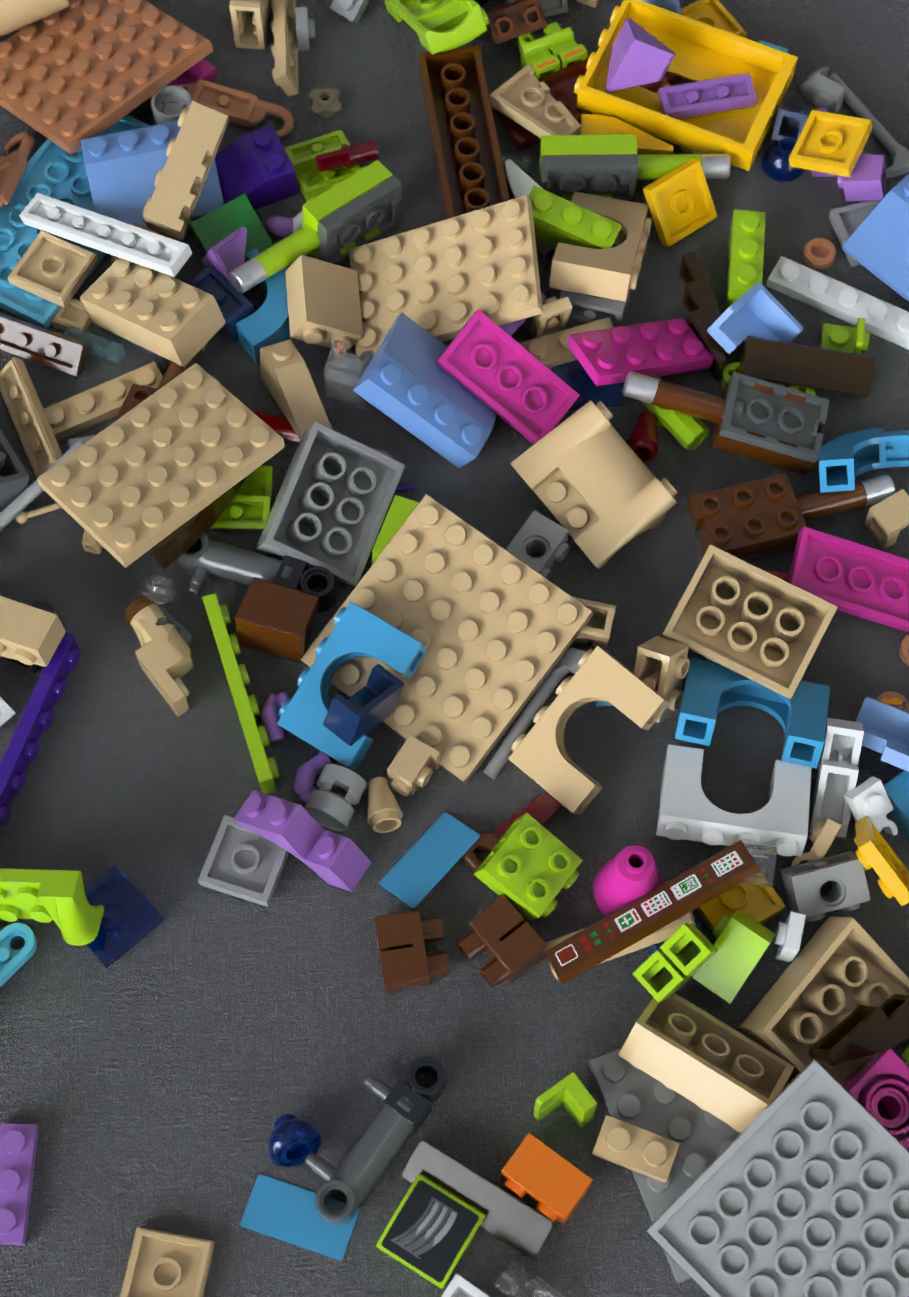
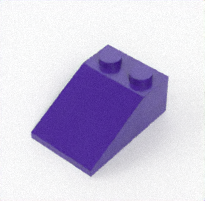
[214,125,298,210]

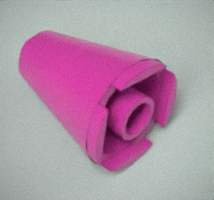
[593,845,665,917]

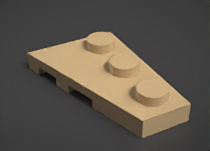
[489,64,581,138]

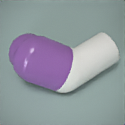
[266,211,302,238]

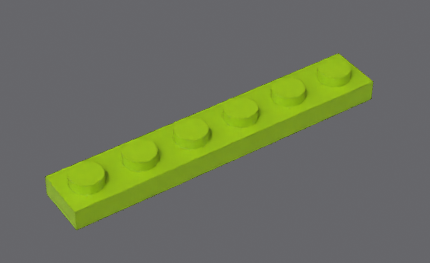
[202,593,280,794]

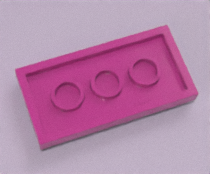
[435,309,580,445]
[567,318,714,386]
[788,527,909,632]

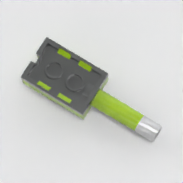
[539,133,731,202]
[229,160,402,294]

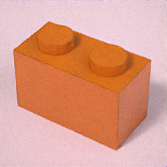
[501,1133,593,1225]

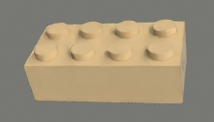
[79,258,226,367]
[618,993,795,1133]

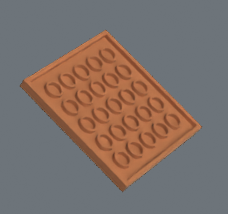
[0,0,213,155]

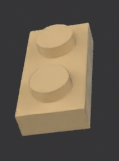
[529,296,573,339]
[592,1115,680,1183]

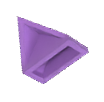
[605,18,676,93]
[202,227,247,283]

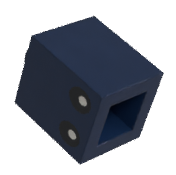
[771,100,813,144]

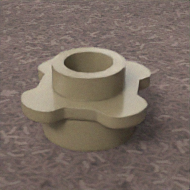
[310,87,342,118]

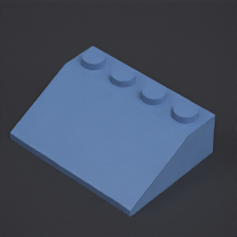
[80,121,224,229]
[841,174,909,302]
[353,312,497,468]

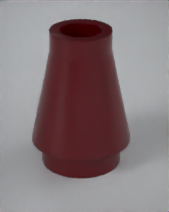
[626,412,658,463]

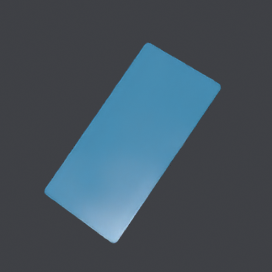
[379,812,480,908]
[240,1174,360,1261]

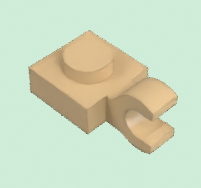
[792,817,843,866]

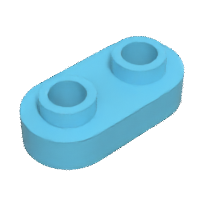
[0,923,37,987]

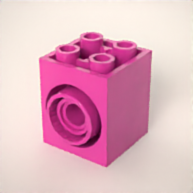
[842,1048,909,1149]

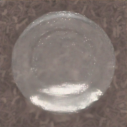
[141,575,176,605]

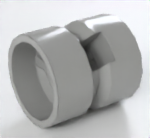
[151,85,192,125]
[304,764,367,831]

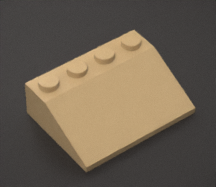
[662,544,838,700]
[740,916,909,1085]

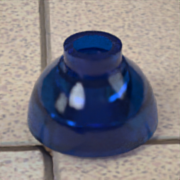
[761,139,804,182]
[268,1114,322,1167]

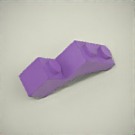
[811,108,887,201]
[234,790,372,892]

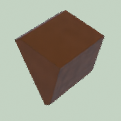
[235,577,320,663]

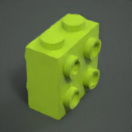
[474,813,583,921]

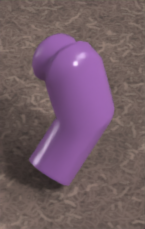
[261,692,289,743]
[293,752,332,802]

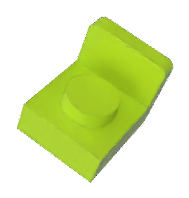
[820,318,870,354]

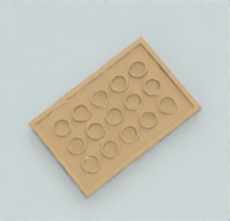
[349,195,543,365]
[37,363,285,568]

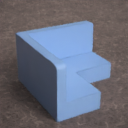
[706,282,803,354]
[855,697,909,772]

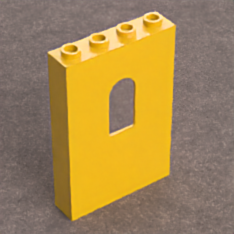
[574,0,798,171]

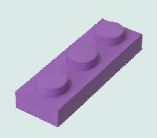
[658,73,757,119]
[0,1123,39,1245]

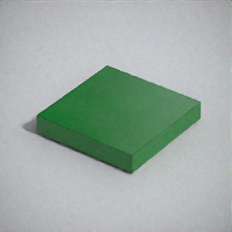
[189,194,274,263]

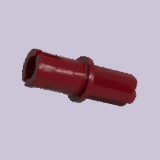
[315,140,378,172]

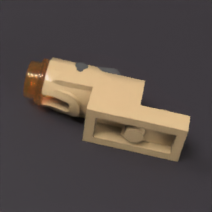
[125,597,193,717]

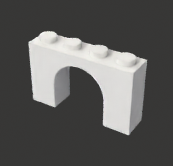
[656,744,812,857]

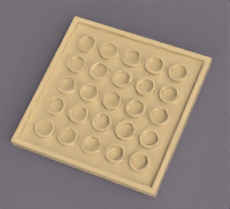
[300,494,594,784]

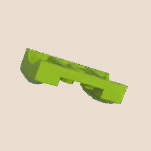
[384,0,489,55]
[0,868,105,946]

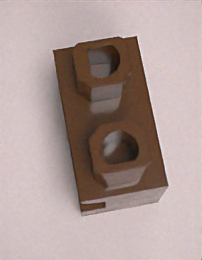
[485,0,547,45]
[458,894,548,988]
[375,911,449,995]

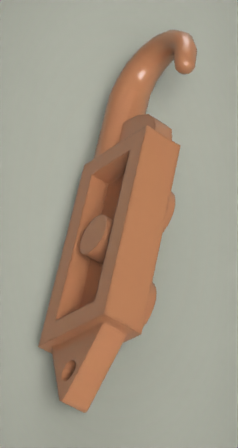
[178,79,294,138]
[0,132,35,207]

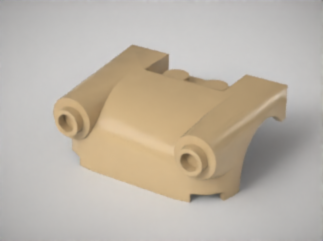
[510,400,678,569]

